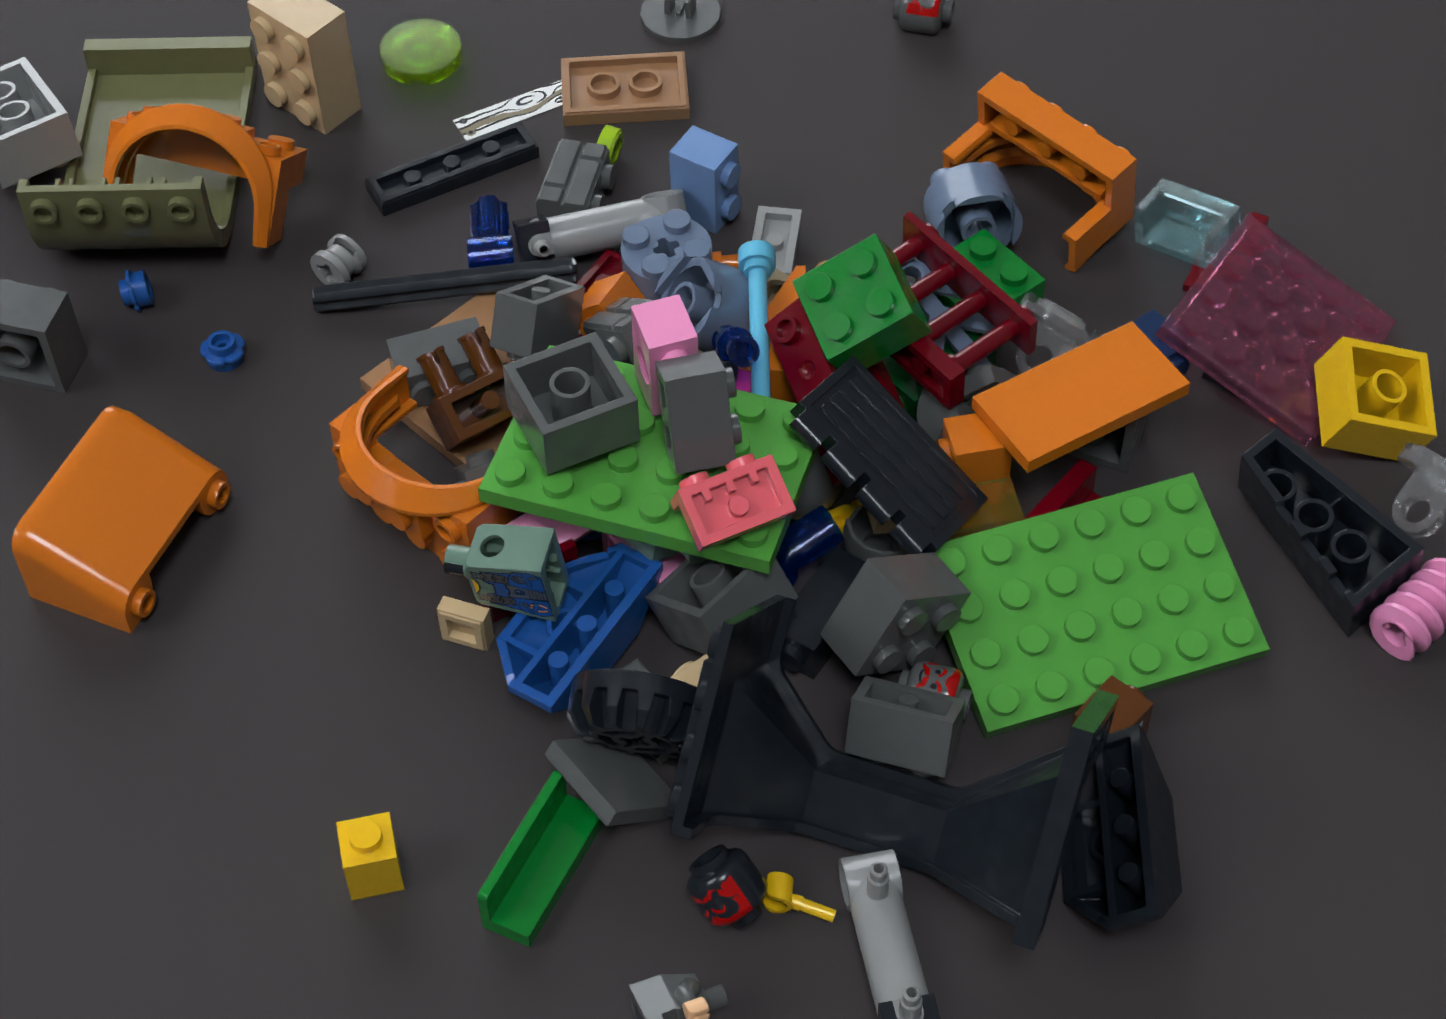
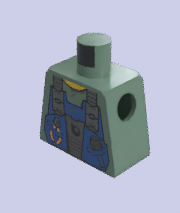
[444,524,570,622]

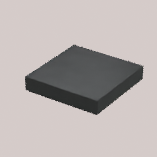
[545,738,672,826]

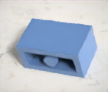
[669,125,742,234]

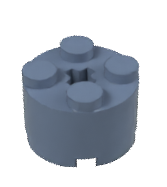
[923,161,1023,247]
[621,209,713,300]
[655,255,749,360]

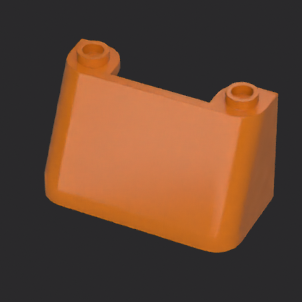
[11,405,231,634]

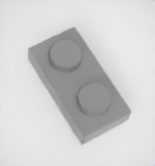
[752,206,802,275]

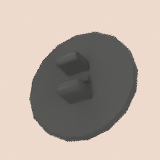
[640,0,721,43]

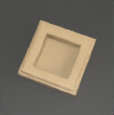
[437,596,494,651]

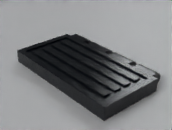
[789,355,989,554]

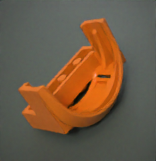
[942,72,1137,272]
[103,103,308,248]
[329,365,522,579]

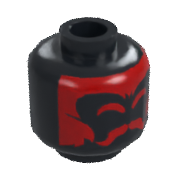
[686,844,768,928]

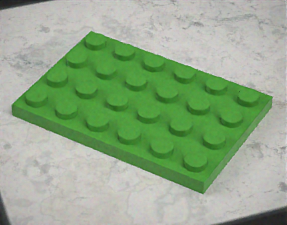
[478,345,820,574]
[920,472,1270,739]

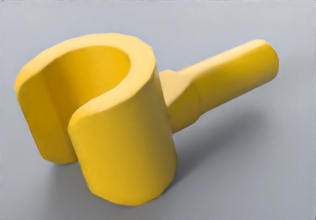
[763,871,837,923]

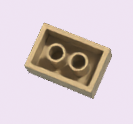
[247,0,362,135]

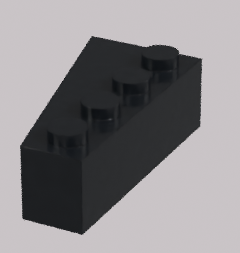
[1238,428,1424,637]

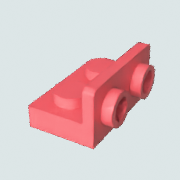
[670,454,797,552]

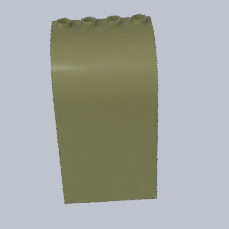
[16,36,258,250]

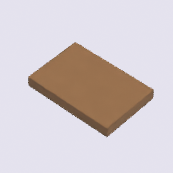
[561,51,690,126]

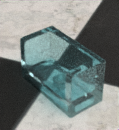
[1135,178,1241,272]

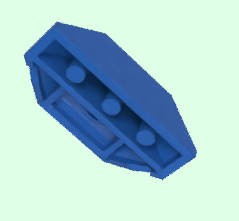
[496,543,663,713]

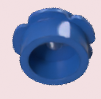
[118,269,155,313]
[200,330,245,372]

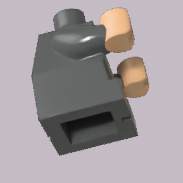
[629,973,728,1019]

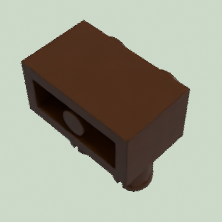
[416,326,514,452]

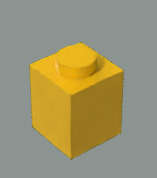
[336,812,405,900]

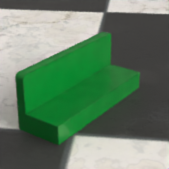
[477,770,604,948]

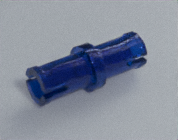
[712,325,760,368]

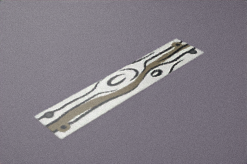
[453,80,563,141]

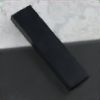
[365,121,540,217]

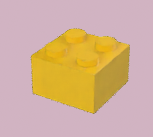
[1314,336,1437,462]

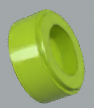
[597,124,624,164]

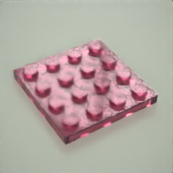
[1155,213,1397,447]

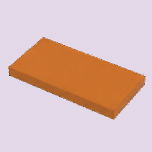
[972,321,1191,473]

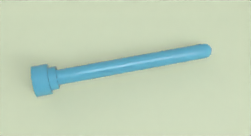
[738,240,776,397]

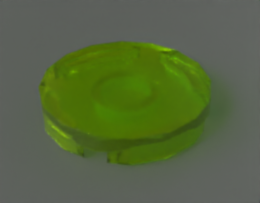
[379,19,462,84]

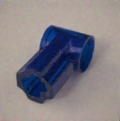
[467,195,515,268]
[776,505,845,586]

